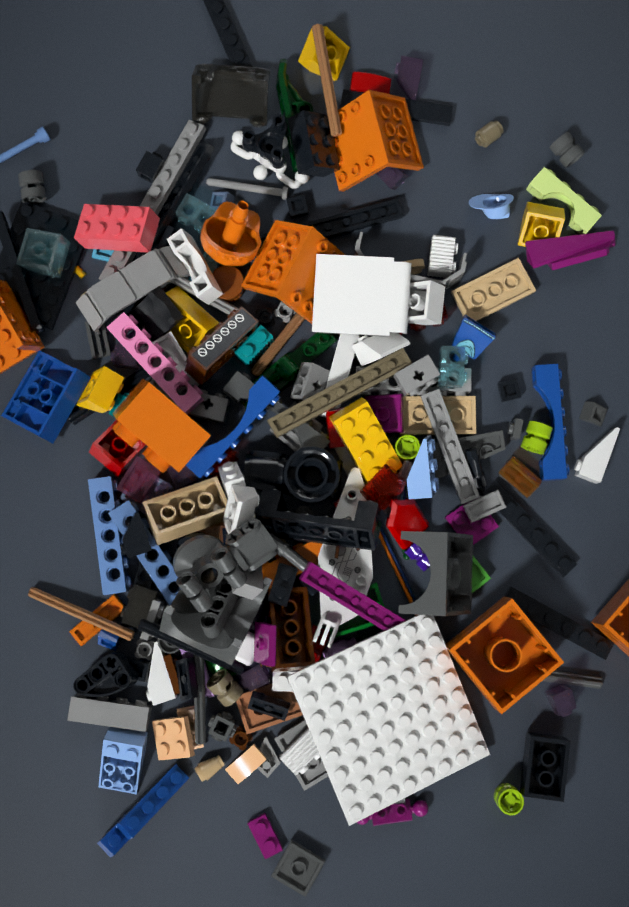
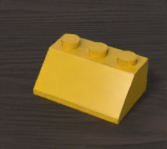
[166,286,219,353]

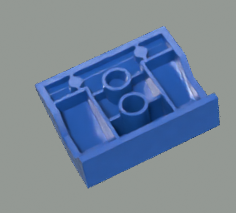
[1,351,91,444]

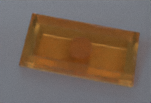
[498,456,542,498]

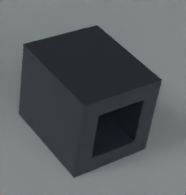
[136,151,164,183]

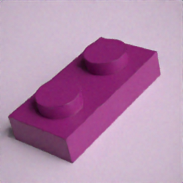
[247,813,283,860]

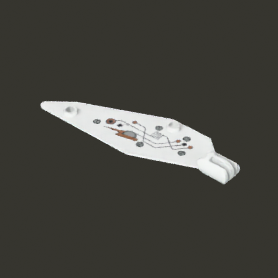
[312,467,373,648]

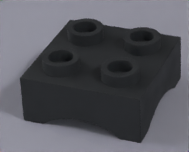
[130,287,184,342]

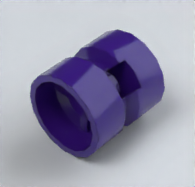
[404,543,430,572]

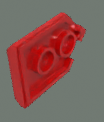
[386,498,429,550]

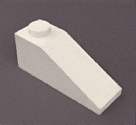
[574,427,620,484]
[146,641,178,706]

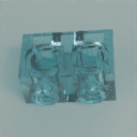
[175,193,216,234]
[438,346,468,388]

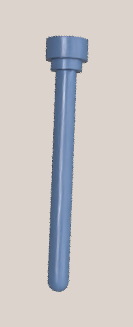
[0,126,51,163]

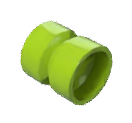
[520,421,553,455]
[393,435,420,462]
[494,783,524,815]

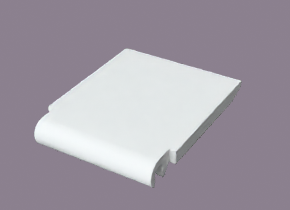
[312,254,412,336]

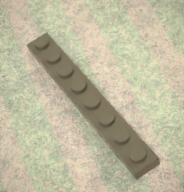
[267,348,412,438]

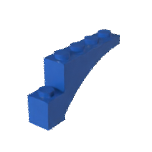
[97,764,189,857]

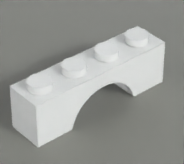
[167,228,223,305]

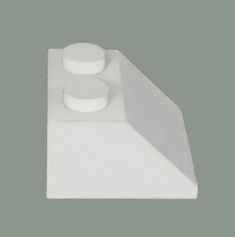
[408,280,445,325]
[352,333,410,366]
[223,485,260,535]

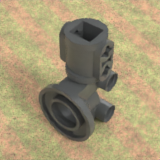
[173,519,278,613]

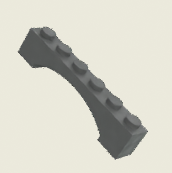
[223,371,330,450]

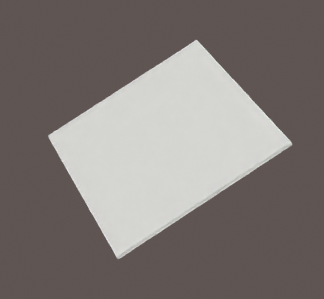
[287,615,490,826]

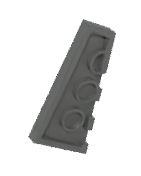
[433,430,506,479]

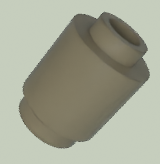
[475,120,504,147]

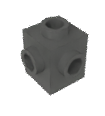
[207,711,237,742]

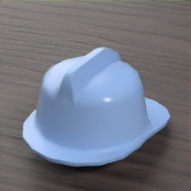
[469,194,514,219]

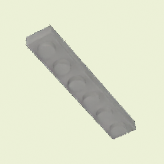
[420,389,480,504]

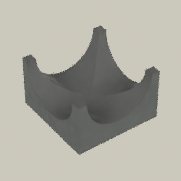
[399,531,473,616]
[159,568,272,665]

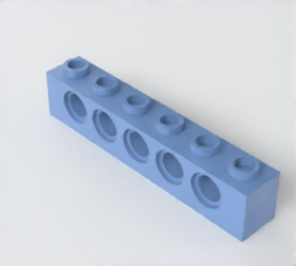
[88,476,132,595]
[108,500,180,606]

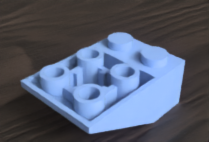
[407,435,439,499]
[98,727,148,794]

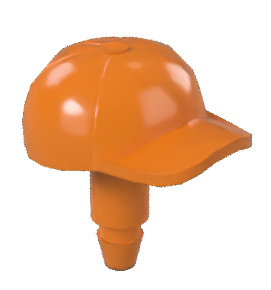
[200,201,261,266]

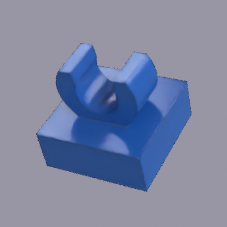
[98,629,119,651]

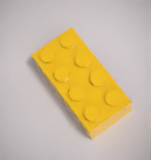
[329,397,402,486]

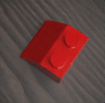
[89,420,146,477]

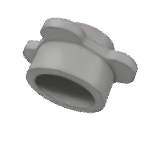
[274,301,296,323]
[135,639,154,660]

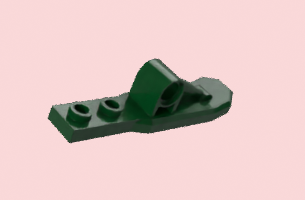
[276,58,313,172]
[241,332,337,408]

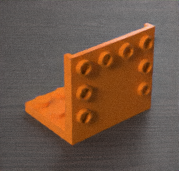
[333,90,424,192]
[241,220,345,324]
[0,280,45,374]

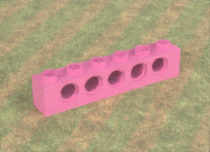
[106,312,204,415]

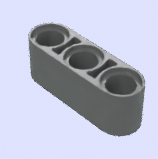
[200,579,238,638]

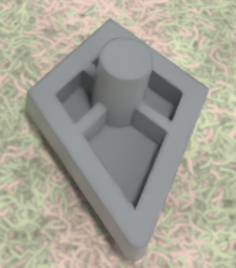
[257,737,281,778]

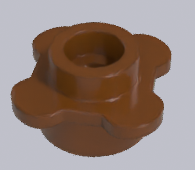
[229,726,253,750]

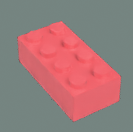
[74,204,160,253]

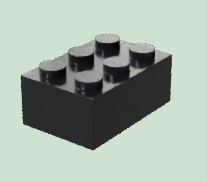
[287,110,340,177]
[519,732,571,802]

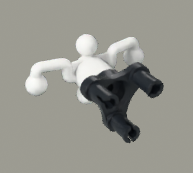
[231,114,309,189]

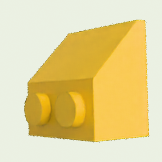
[298,26,350,81]
[518,202,565,247]
[76,366,124,413]

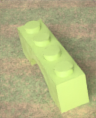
[526,167,602,235]

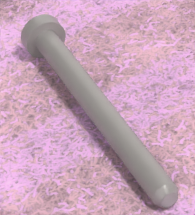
[206,178,289,200]

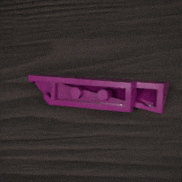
[525,231,616,270]

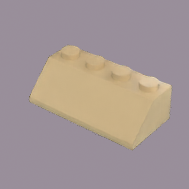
[142,476,227,546]

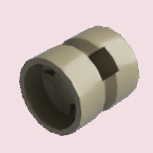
[206,669,243,707]

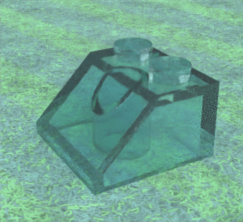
[16,228,70,278]

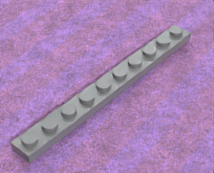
[98,120,207,281]

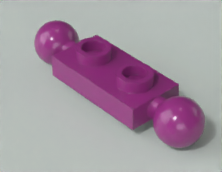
[357,799,428,826]

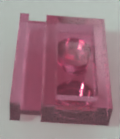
[116,456,161,504]

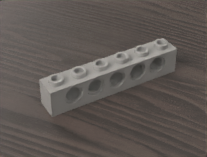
[355,366,471,396]

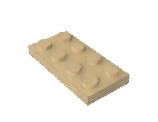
[451,258,536,321]
[399,396,476,435]

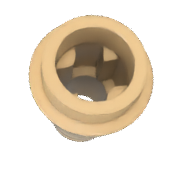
[194,755,224,782]

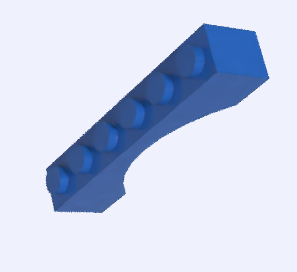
[531,364,569,481]
[186,376,281,478]

